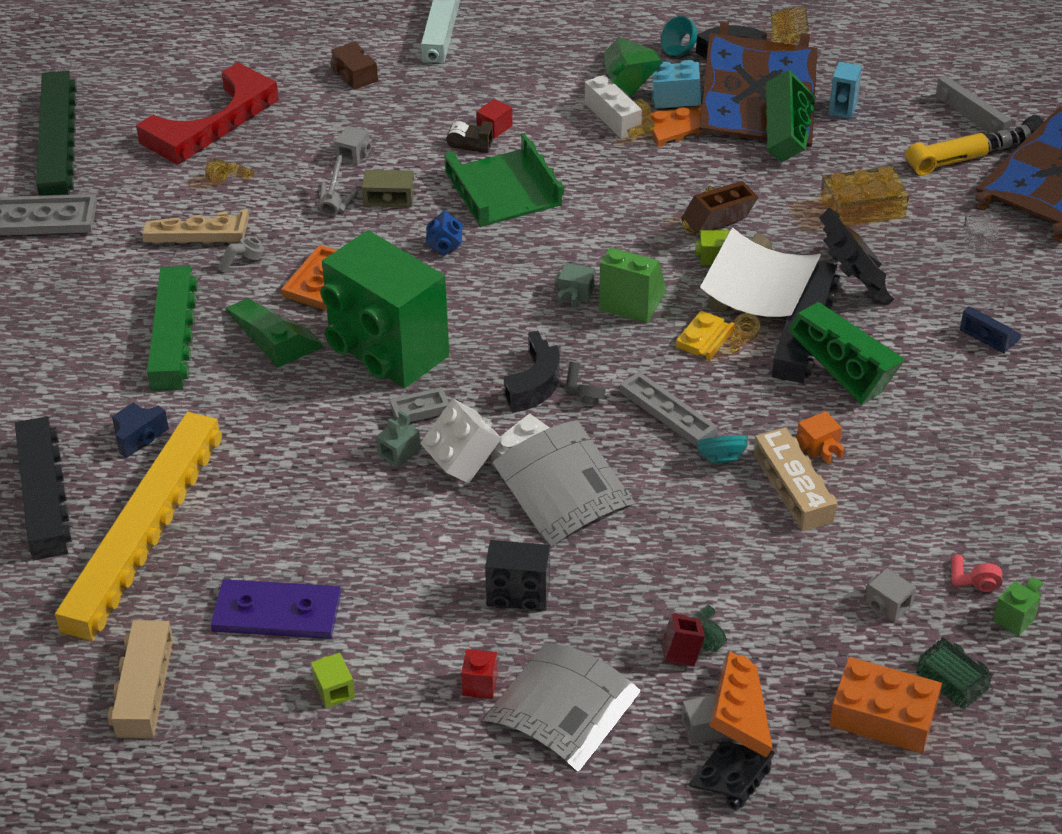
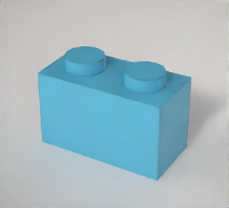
[829,62,862,119]

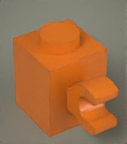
[796,411,844,464]

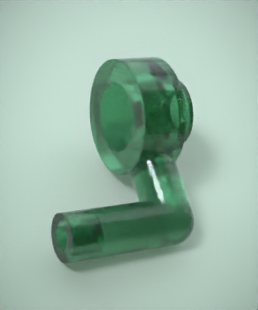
[692,605,727,652]

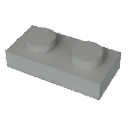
[390,387,449,422]

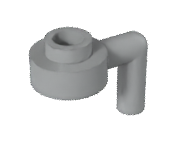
[218,236,264,273]

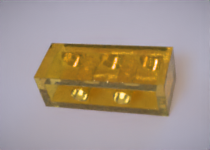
[770,5,809,44]

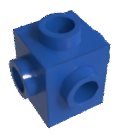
[425,210,463,256]

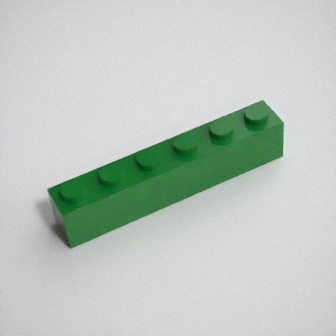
[147,266,198,391]

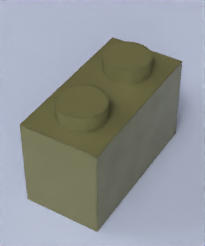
[362,170,415,207]

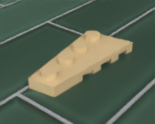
[142,209,249,244]

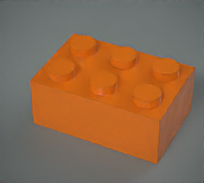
[829,657,942,754]

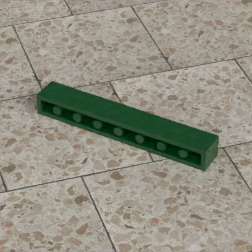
[36,70,77,196]

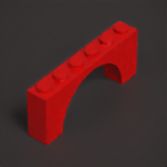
[136,62,279,165]

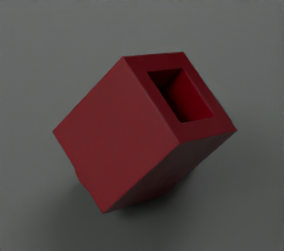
[661,613,705,667]

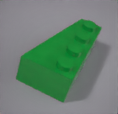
[788,302,905,405]

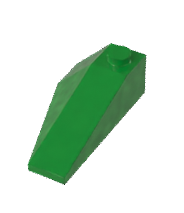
[604,37,663,97]
[225,298,323,368]

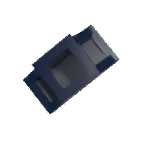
[112,402,169,458]

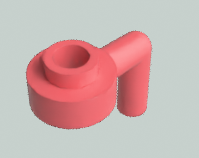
[951,554,1002,592]

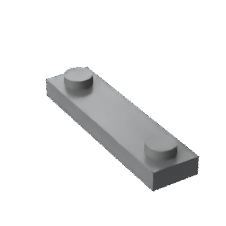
[935,75,1011,135]
[620,372,718,447]

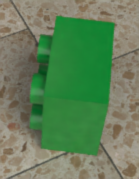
[320,230,449,388]

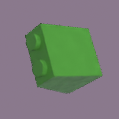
[599,247,666,323]

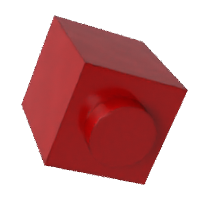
[476,99,513,139]
[461,649,498,699]

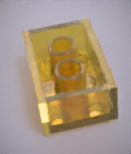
[820,166,909,226]

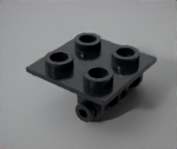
[688,741,775,810]

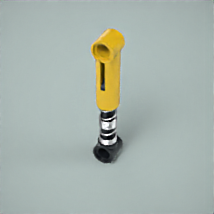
[904,115,1044,176]

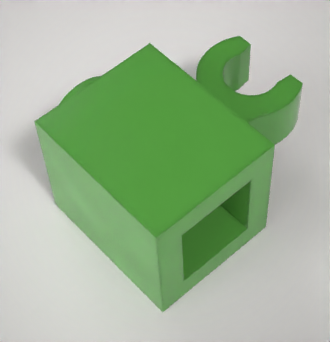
[993,577,1043,636]

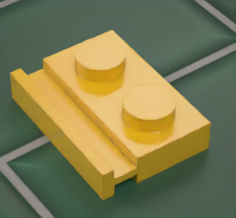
[676,310,735,361]

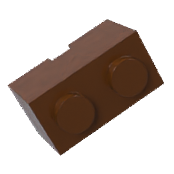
[330,42,378,90]

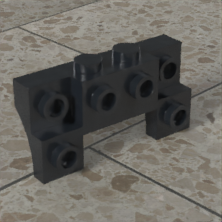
[819,207,894,305]

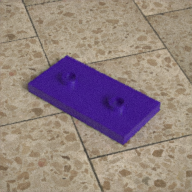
[211,579,341,639]

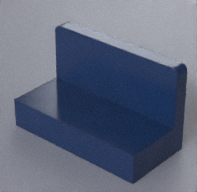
[960,306,1021,353]

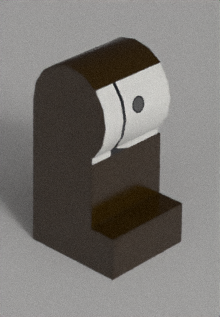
[446,121,493,153]

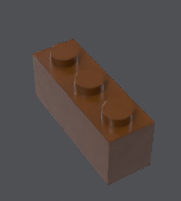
[682,181,758,234]

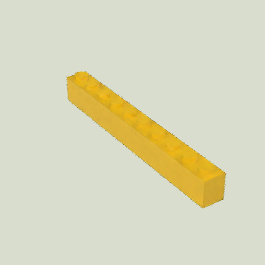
[55,412,222,641]

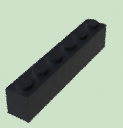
[772,261,841,384]
[15,416,72,561]

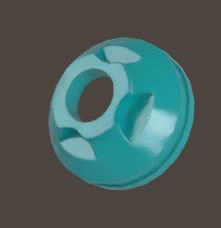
[660,16,697,57]
[696,435,748,464]

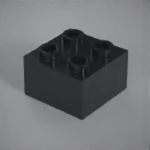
[485,540,550,611]

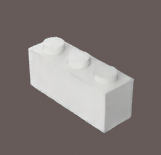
[585,75,642,139]

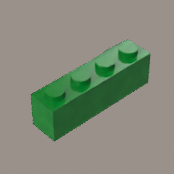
[765,70,816,162]

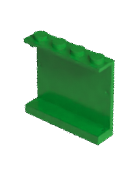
[444,133,564,227]

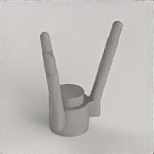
[317,155,358,216]

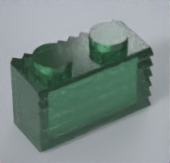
[916,637,992,710]

